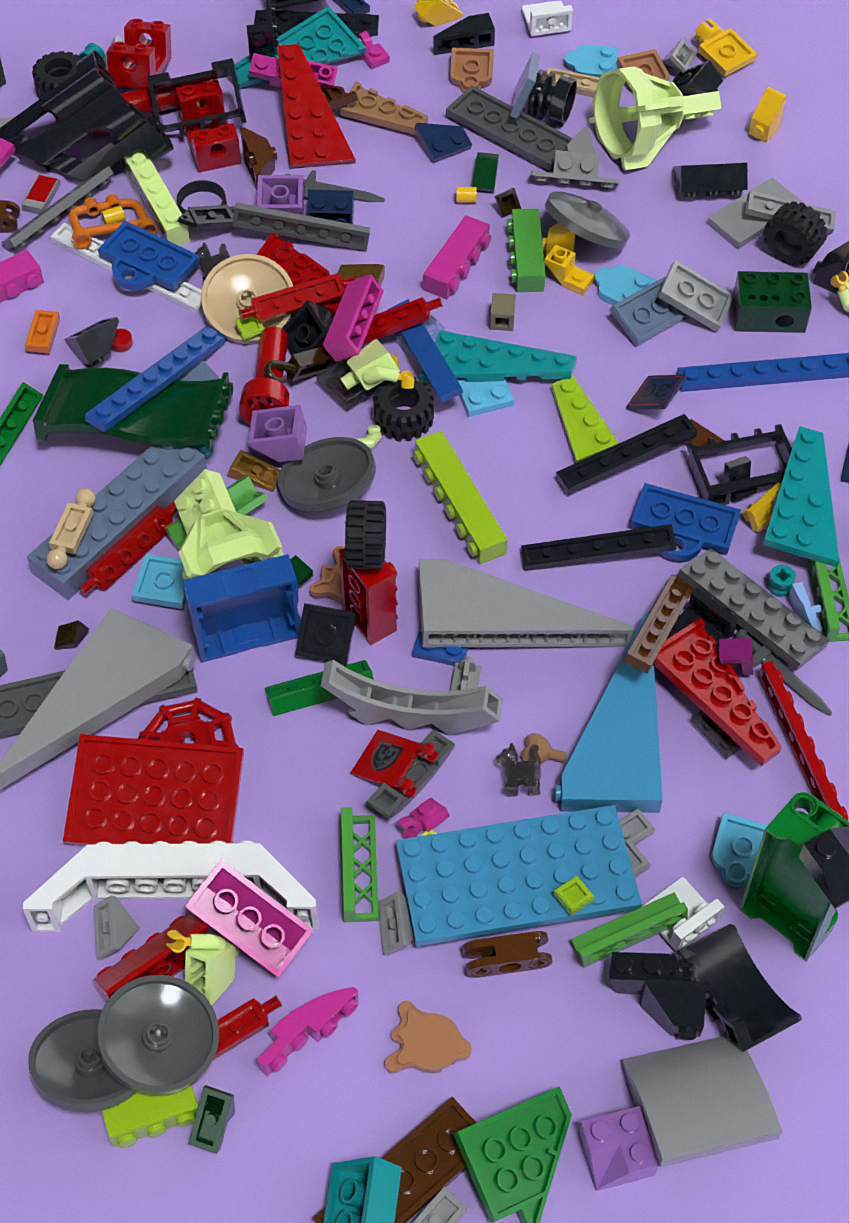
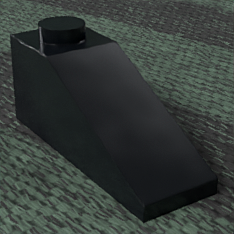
[433,13,495,55]

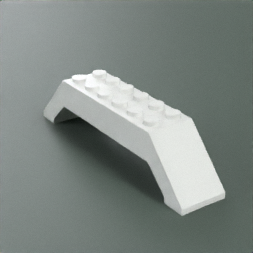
[23,841,319,932]

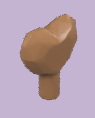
[521,733,567,765]

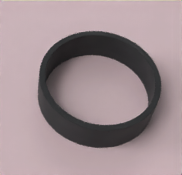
[177,180,227,214]

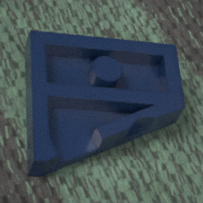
[414,123,472,163]

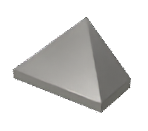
[662,38,697,73]
[378,891,414,956]
[94,895,140,960]

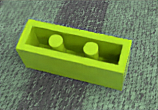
[102,1086,198,1148]

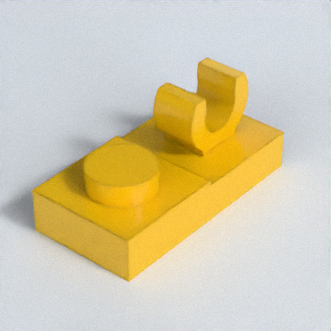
[741,483,781,533]

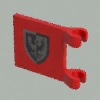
[351,730,439,798]

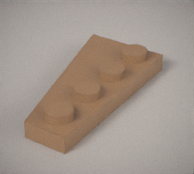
[340,81,428,136]

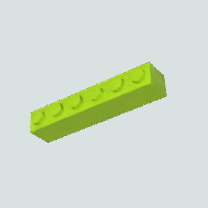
[413,430,508,564]

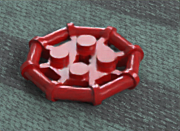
[138,697,239,747]

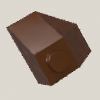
[240,127,277,190]

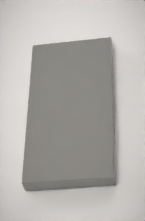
[707,177,804,249]

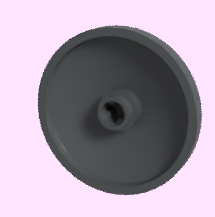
[545,191,630,249]
[278,437,376,512]
[97,975,219,1096]
[28,1009,136,1112]

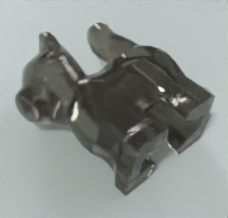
[195,242,230,282]
[496,743,541,797]

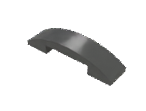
[367,729,455,819]

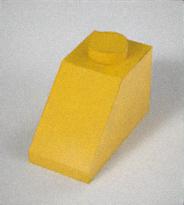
[413,0,464,26]
[748,87,787,143]
[542,223,575,256]

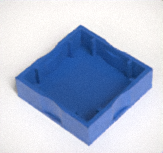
[183,554,301,663]

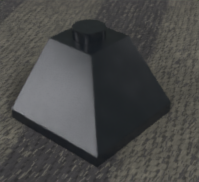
[672,60,723,96]
[813,241,849,295]
[283,300,333,355]
[64,317,119,366]
[799,826,849,909]
[640,980,706,1040]

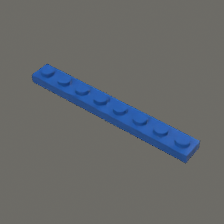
[85,326,226,432]
[676,353,849,392]

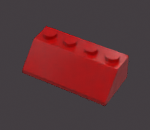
[339,549,398,646]
[93,912,209,1003]

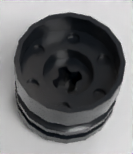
[527,69,577,124]

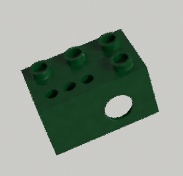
[733,271,812,333]

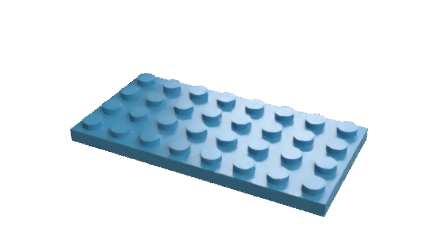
[396,805,642,947]

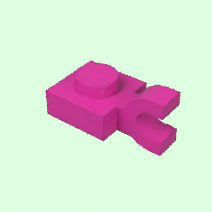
[359,31,390,70]
[397,797,450,839]

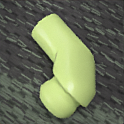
[357,425,382,449]

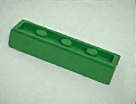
[0,382,43,465]
[265,660,374,716]

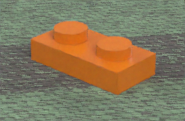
[25,310,60,354]

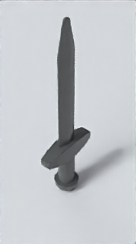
[285,170,385,202]
[735,629,832,716]

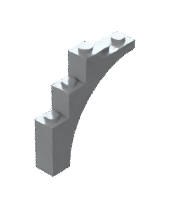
[321,660,503,735]

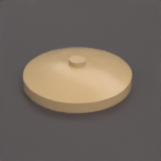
[201,254,293,344]

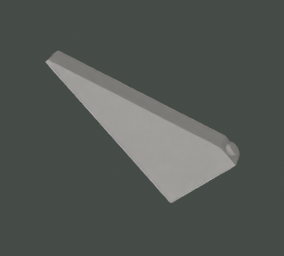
[418,559,634,647]
[0,608,196,790]

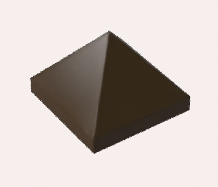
[494,188,521,217]

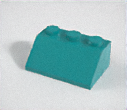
[323,1156,402,1223]

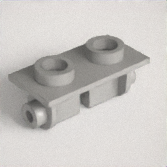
[450,656,482,691]

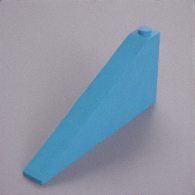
[555,613,663,813]

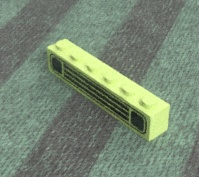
[120,147,190,246]

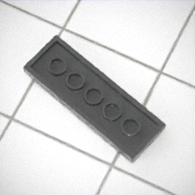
[446,85,573,171]
[677,548,830,670]

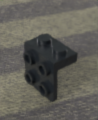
[246,0,278,59]
[667,587,738,650]

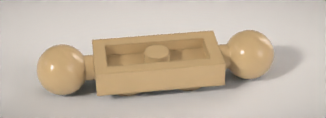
[46,488,96,569]

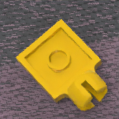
[694,19,758,77]

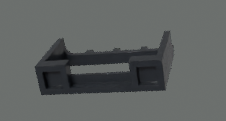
[147,58,247,137]
[686,424,792,505]

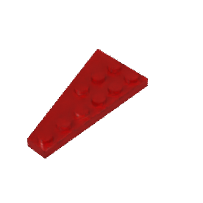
[278,44,356,169]
[256,234,342,316]
[653,618,782,766]

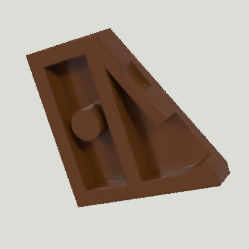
[322,86,358,112]

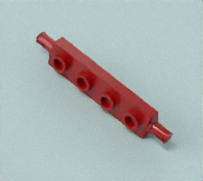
[239,273,357,323]
[321,297,443,347]
[78,500,178,596]
[213,995,282,1060]

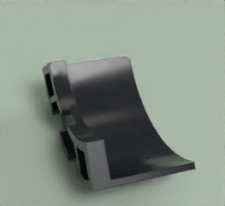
[674,924,802,1052]

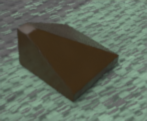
[54,620,89,650]

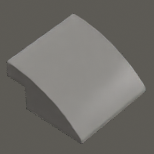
[621,1036,782,1167]

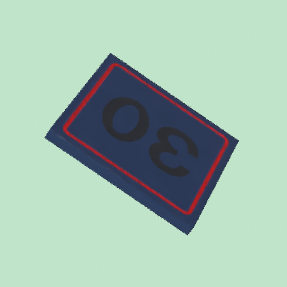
[626,374,687,410]

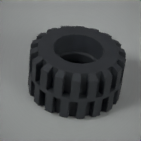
[32,51,81,99]
[763,201,828,265]
[373,377,434,441]
[345,500,386,569]

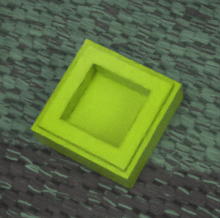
[235,316,265,343]
[554,876,595,916]

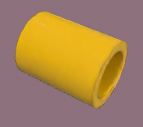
[456,187,477,203]
[101,205,126,224]

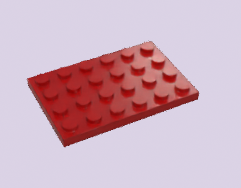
[63,734,244,846]

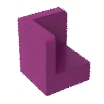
[719,638,753,675]

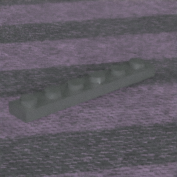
[1,166,114,250]
[233,203,370,251]

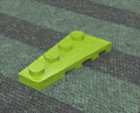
[551,376,619,463]

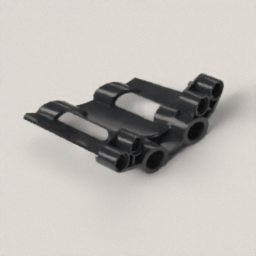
[0,50,174,181]

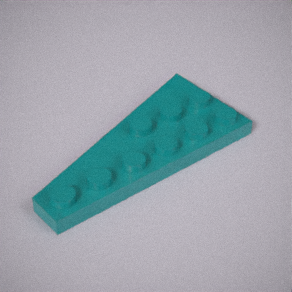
[229,6,366,89]
[420,330,577,383]
[763,426,840,567]

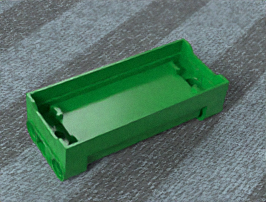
[740,792,849,962]

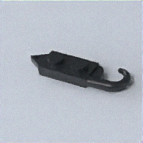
[177,205,235,230]

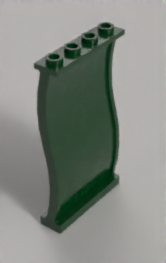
[33,364,233,450]

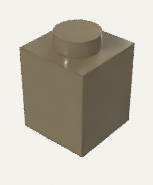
[490,293,516,331]

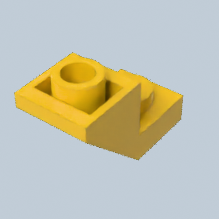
[544,245,595,295]

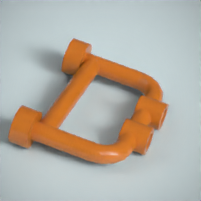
[68,194,158,249]

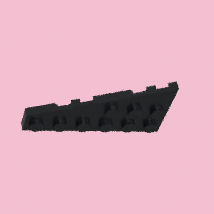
[254,10,379,39]

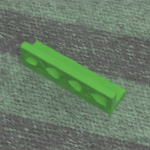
[164,476,268,550]
[807,558,849,642]
[341,807,379,923]
[571,892,688,968]

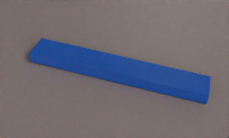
[388,299,463,403]

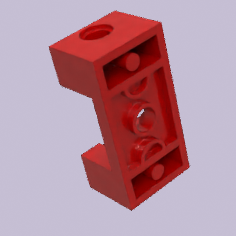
[107,19,172,89]
[176,79,241,173]

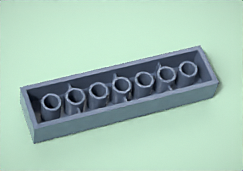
[27,445,207,600]

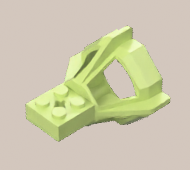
[589,66,721,170]
[174,469,284,580]

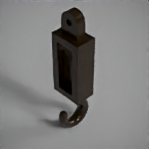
[264,346,339,384]

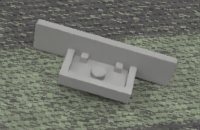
[531,150,620,188]

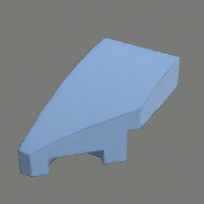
[788,582,823,634]

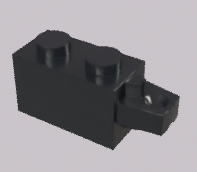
[609,952,695,994]

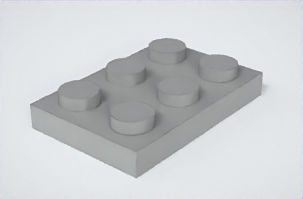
[657,260,734,332]

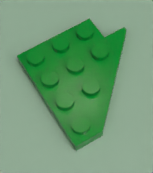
[453,1086,572,1223]

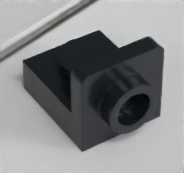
[723,456,757,500]

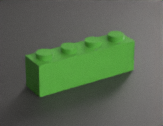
[507,209,545,292]

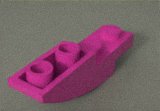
[249,53,338,90]
[257,987,359,1077]

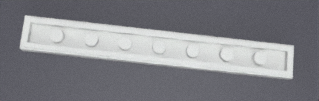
[50,223,203,314]

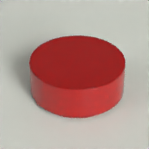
[111,329,133,352]

